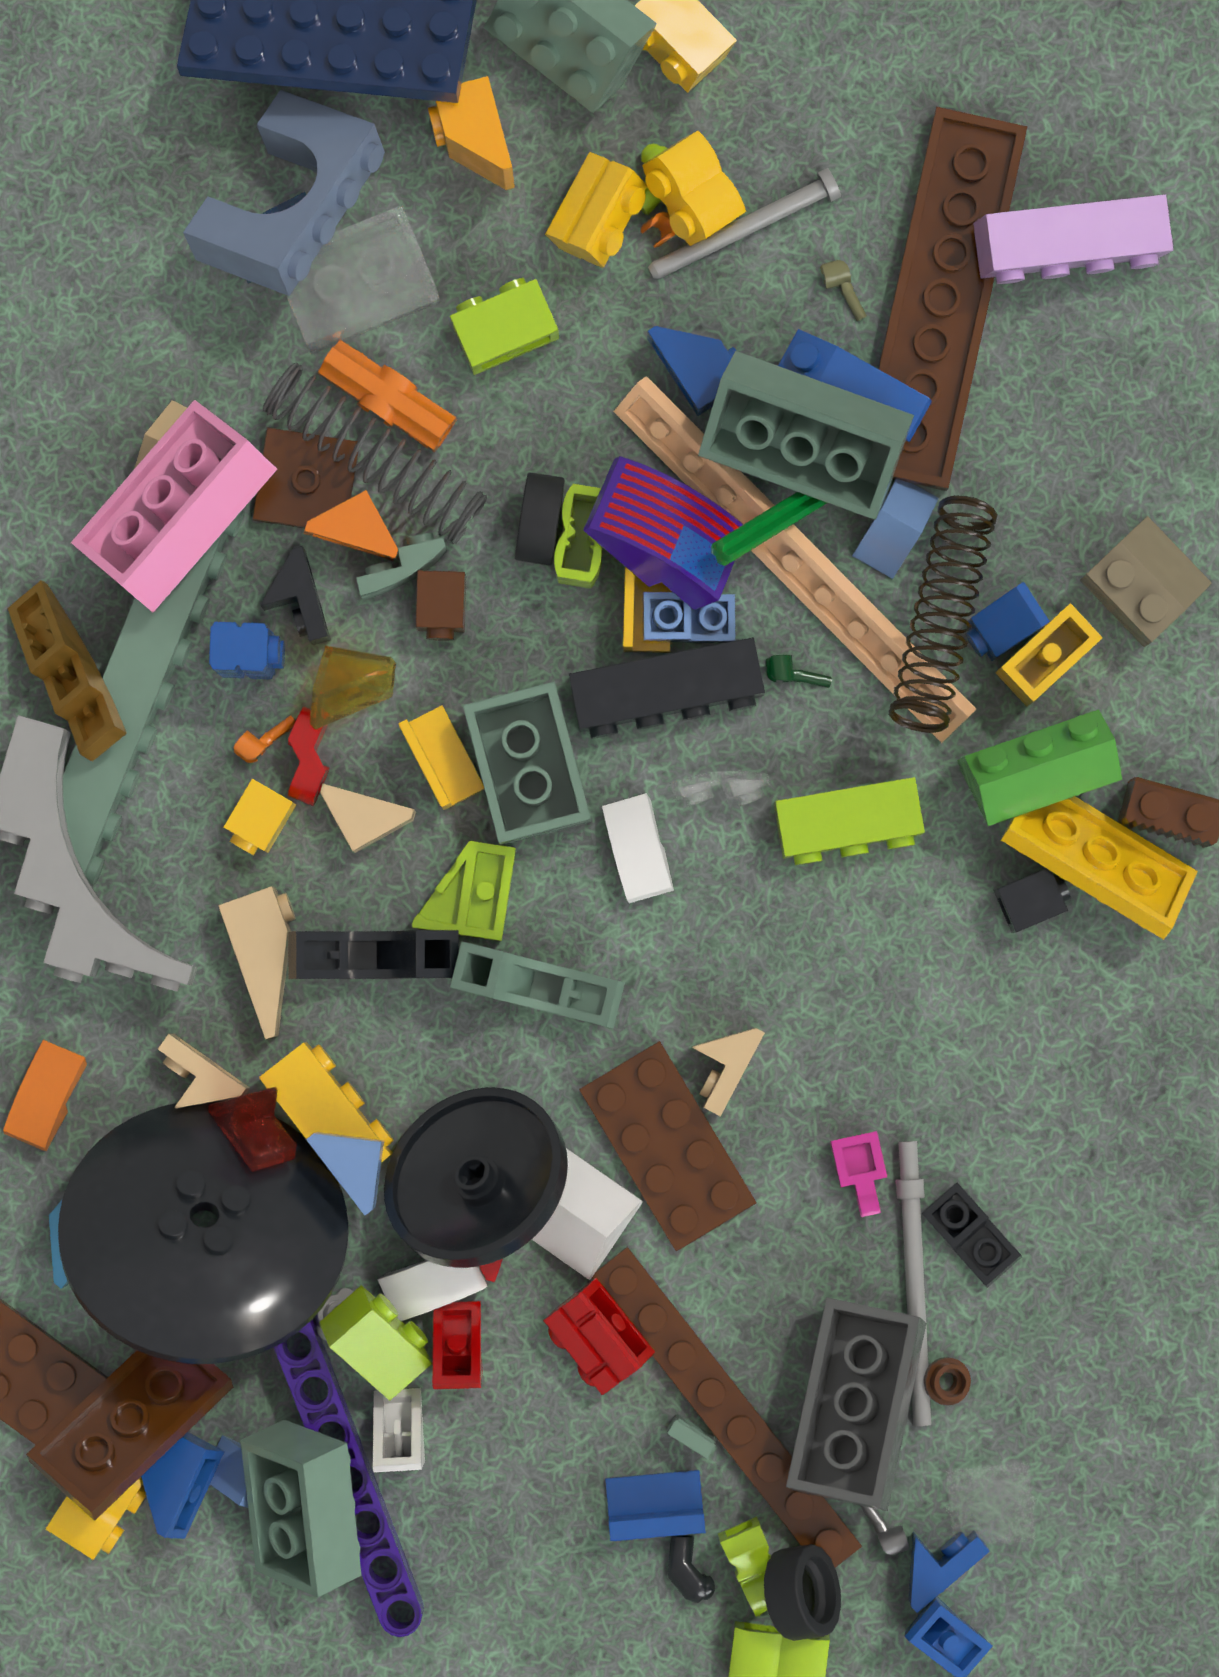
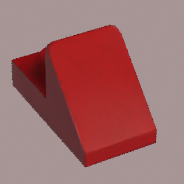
[432,1301,483,1389]

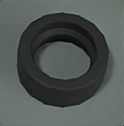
[515,472,565,566]
[764,1544,841,1641]

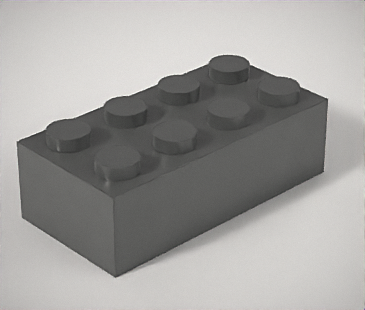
[786,1297,927,1511]

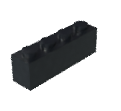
[569,637,765,739]

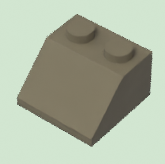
[1080,516,1212,647]

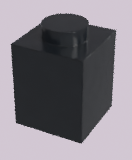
[993,868,1071,933]

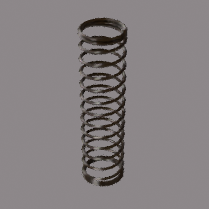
[889,495,998,733]

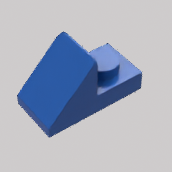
[908,1531,990,1613]
[904,1596,993,1677]

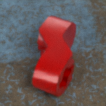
[288,706,330,806]

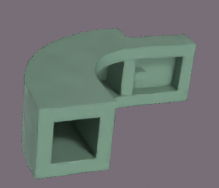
[450,941,625,1029]

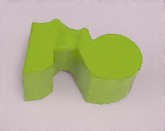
[718,1516,772,1617]

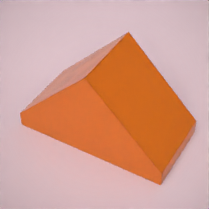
[303,490,398,561]

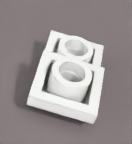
[602,793,674,903]
[378,1260,488,1321]

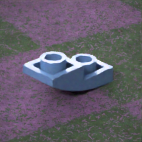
[643,592,735,643]

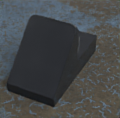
[261,546,331,645]

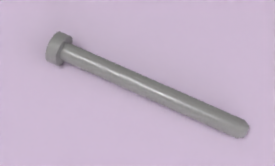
[648,168,841,279]

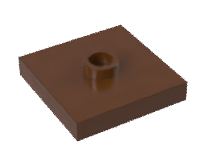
[253,427,359,528]

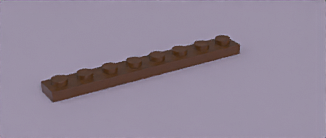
[592,1246,862,1568]

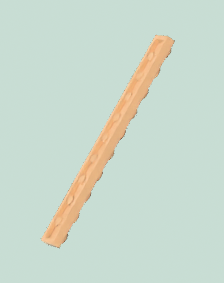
[613,376,976,743]

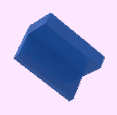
[605,1470,706,1541]

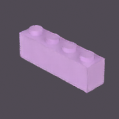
[973,195,1173,284]

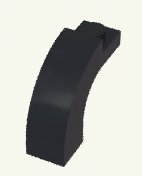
[288,930,459,979]

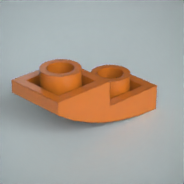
[3,1040,87,1151]

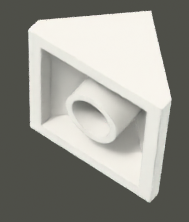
[532,1148,643,1280]

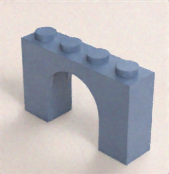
[183,90,385,296]

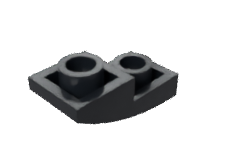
[922,1182,1022,1288]

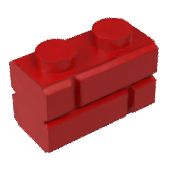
[543,1278,655,1395]

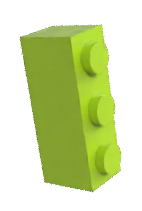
[773,777,925,866]

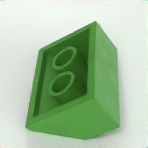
[957,709,1123,826]

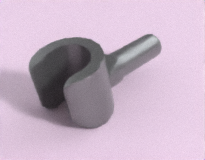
[860,1505,909,1555]

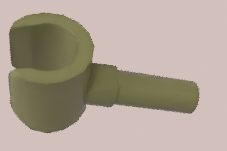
[820,260,867,321]

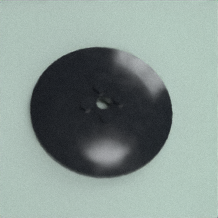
[58,1101,348,1364]

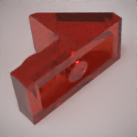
[209,1086,296,1171]

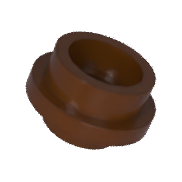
[924,1357,971,1405]

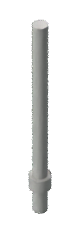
[896,1141,932,1426]

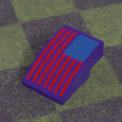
[583,456,743,610]

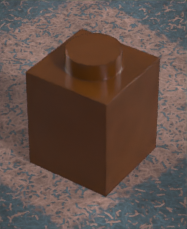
[416,570,467,641]

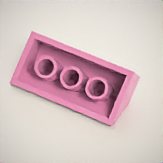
[71,400,277,613]

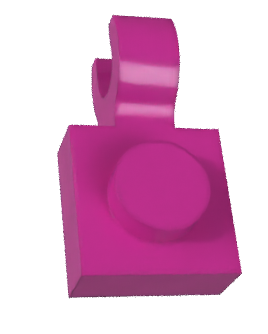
[830,1131,887,1217]

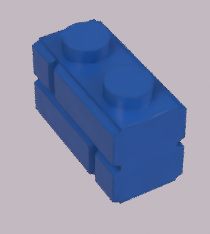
[209,622,285,679]

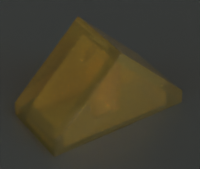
[310,645,396,729]

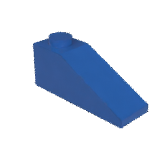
[778,329,932,442]

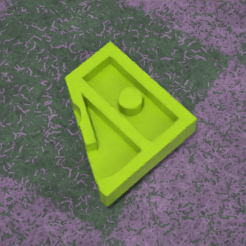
[412,841,516,941]

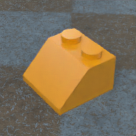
[428,76,515,190]

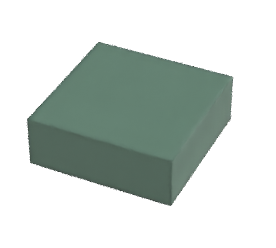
[666,1414,716,1459]

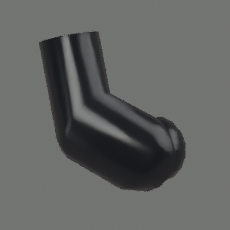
[667,1535,715,1603]

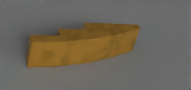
[7,580,127,762]

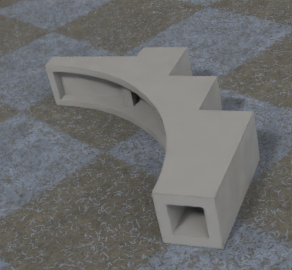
[0,715,198,992]

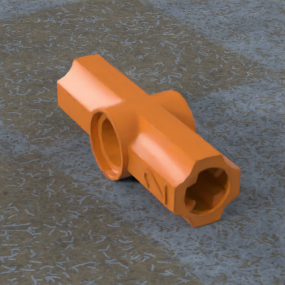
[318,340,457,452]

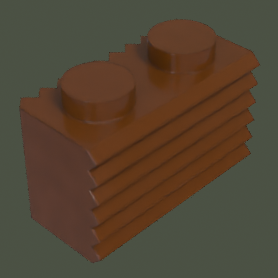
[1118,777,1219,848]

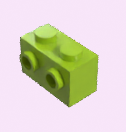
[450,278,559,375]
[319,1285,432,1401]

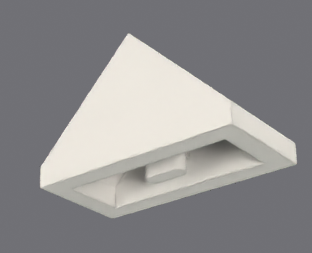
[373,1388,425,1472]

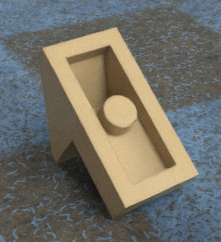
[692,1028,765,1116]
[158,1033,250,1108]

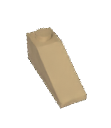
[218,886,296,1039]

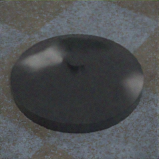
[384,1087,568,1268]

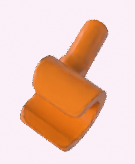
[640,212,675,248]
[234,715,296,763]

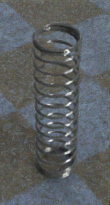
[263,362,487,544]

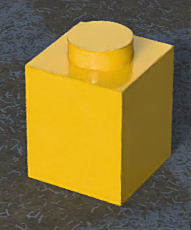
[224,779,297,856]

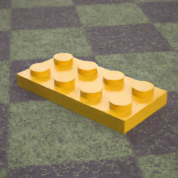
[1001,796,1198,940]

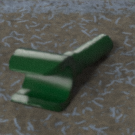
[766,655,832,688]

